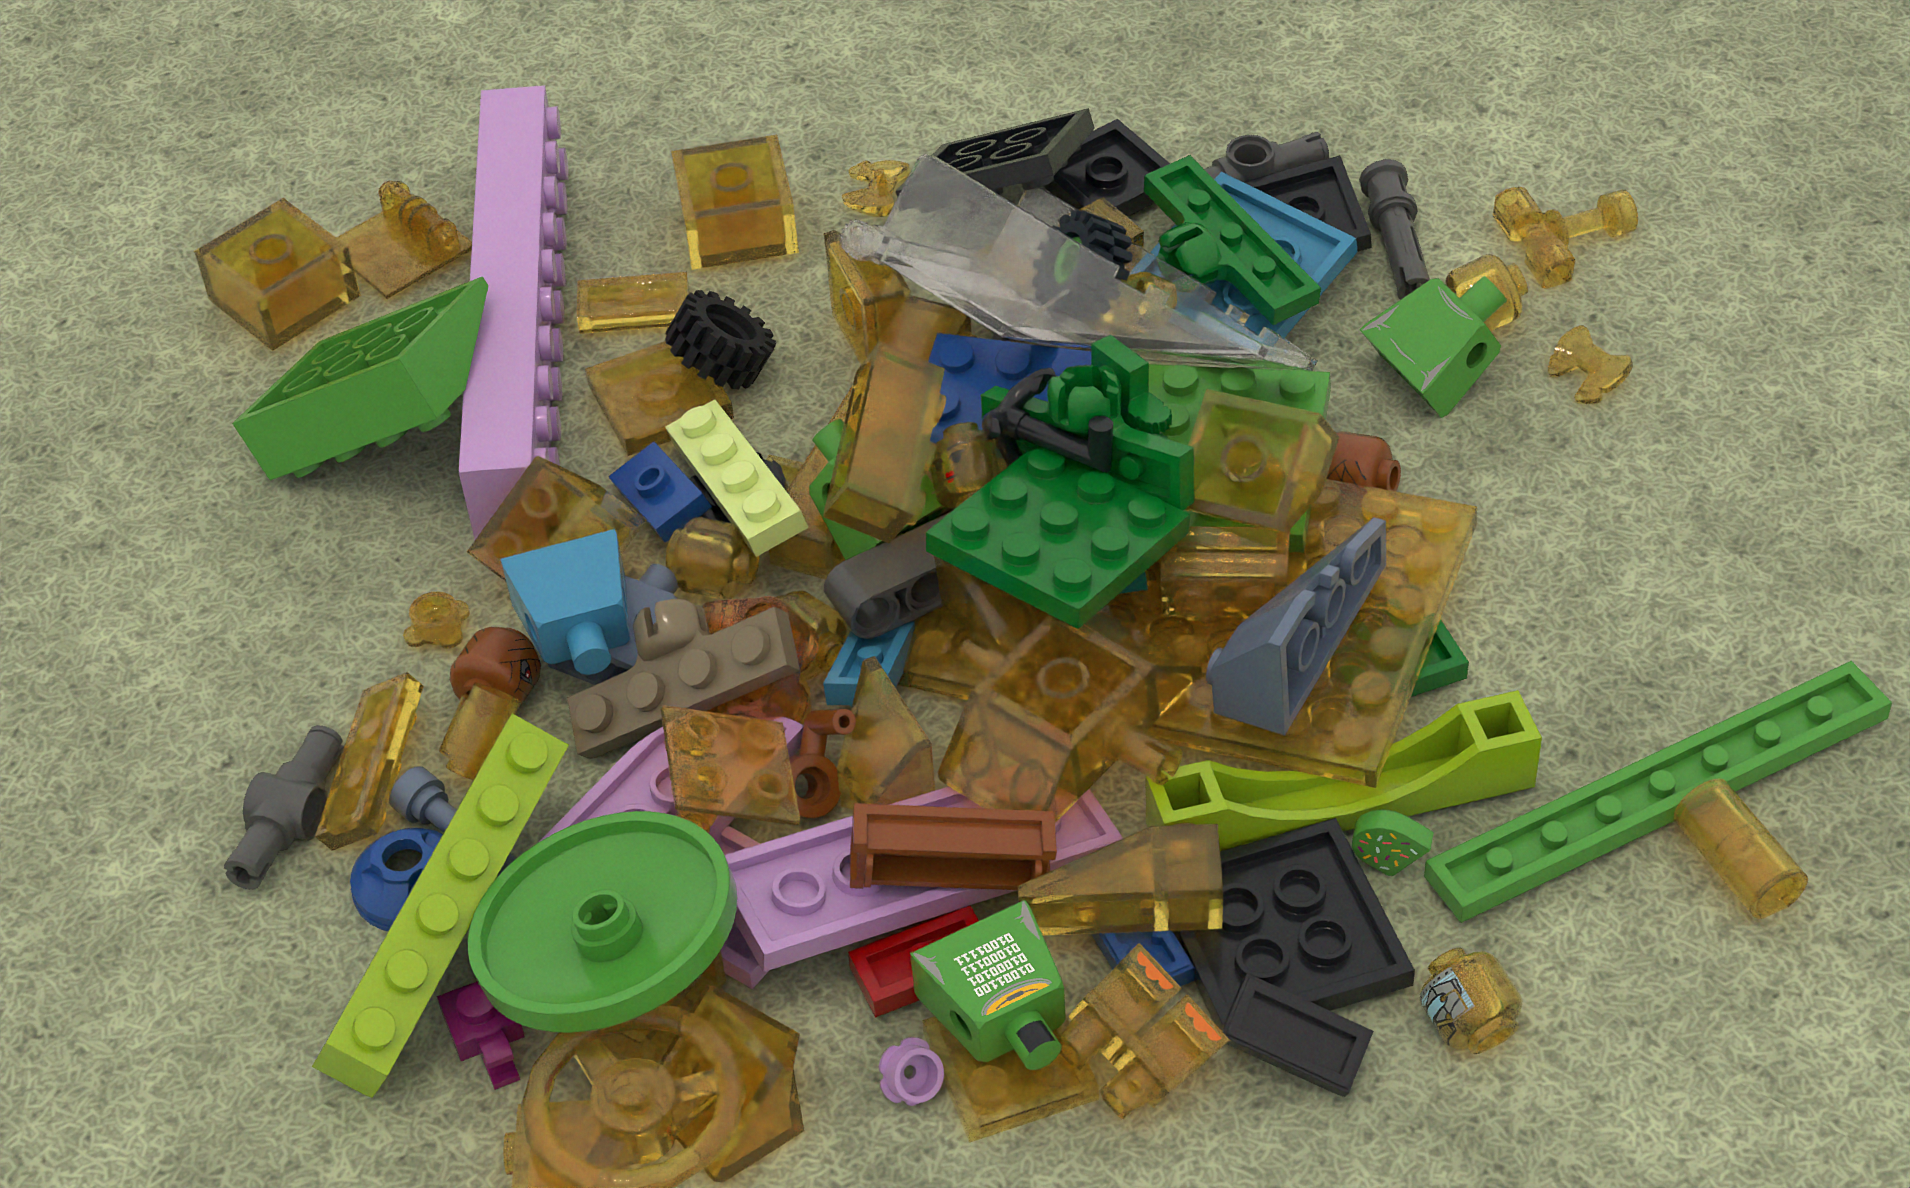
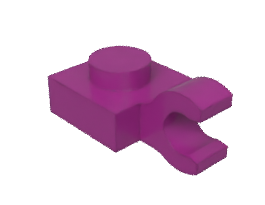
[436,981,525,1090]

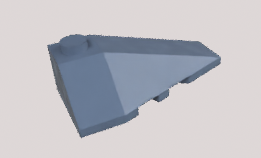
[1206,517,1386,735]

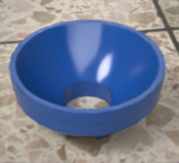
[350,828,443,931]

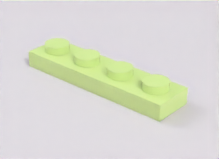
[665,399,809,557]

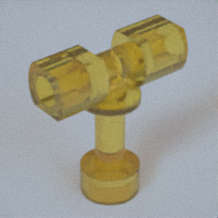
[1493,187,1638,289]

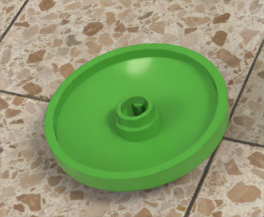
[468,811,738,1033]

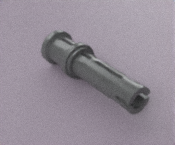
[1359,159,1430,300]

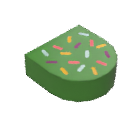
[1352,809,1434,876]

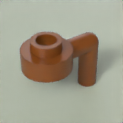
[773,709,856,818]

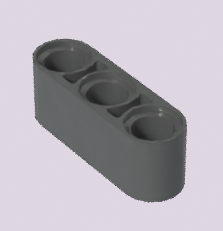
[824,513,989,639]

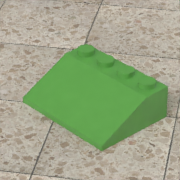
[232,276,488,480]

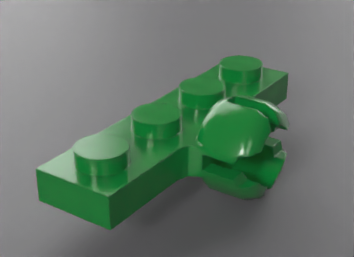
[1144,155,1321,325]
[981,365,1195,510]

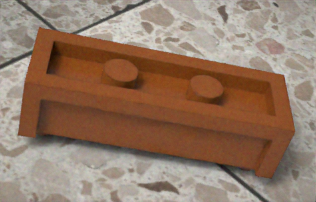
[850,803,1057,896]

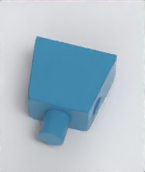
[501,529,630,675]

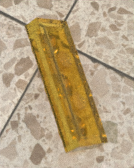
[315,672,424,851]

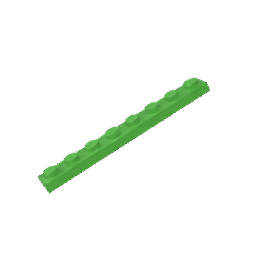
[1424,661,1892,923]

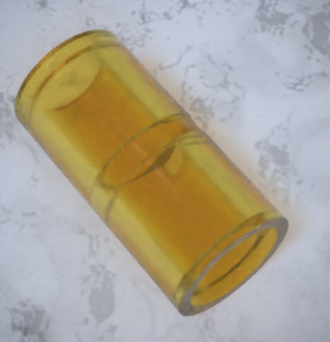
[1673,779,1808,919]

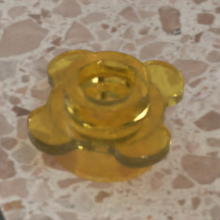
[403,592,470,649]

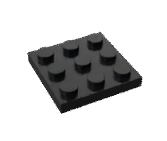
[895,108,1095,214]
[1152,818,1415,1034]

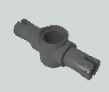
[1204,132,1329,182]
[224,725,344,890]

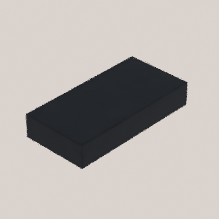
[1219,973,1374,1097]

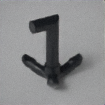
[982,368,1113,473]

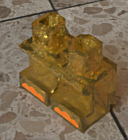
[1058,943,1230,1119]

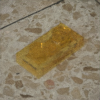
[577,272,690,334]

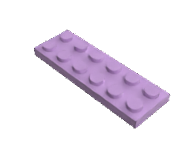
[725,751,1124,972]

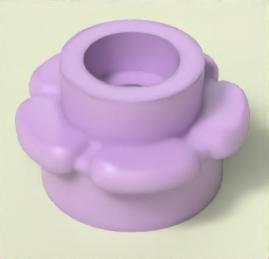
[878,1037,944,1106]

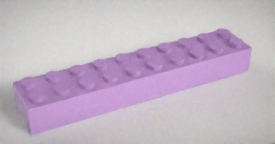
[459,85,568,552]

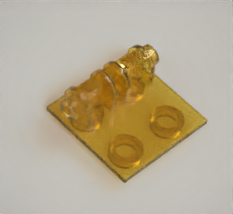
[325,180,472,299]
[661,705,801,833]

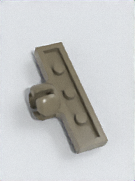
[567,599,800,759]

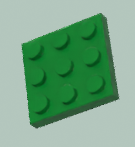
[926,445,1190,629]

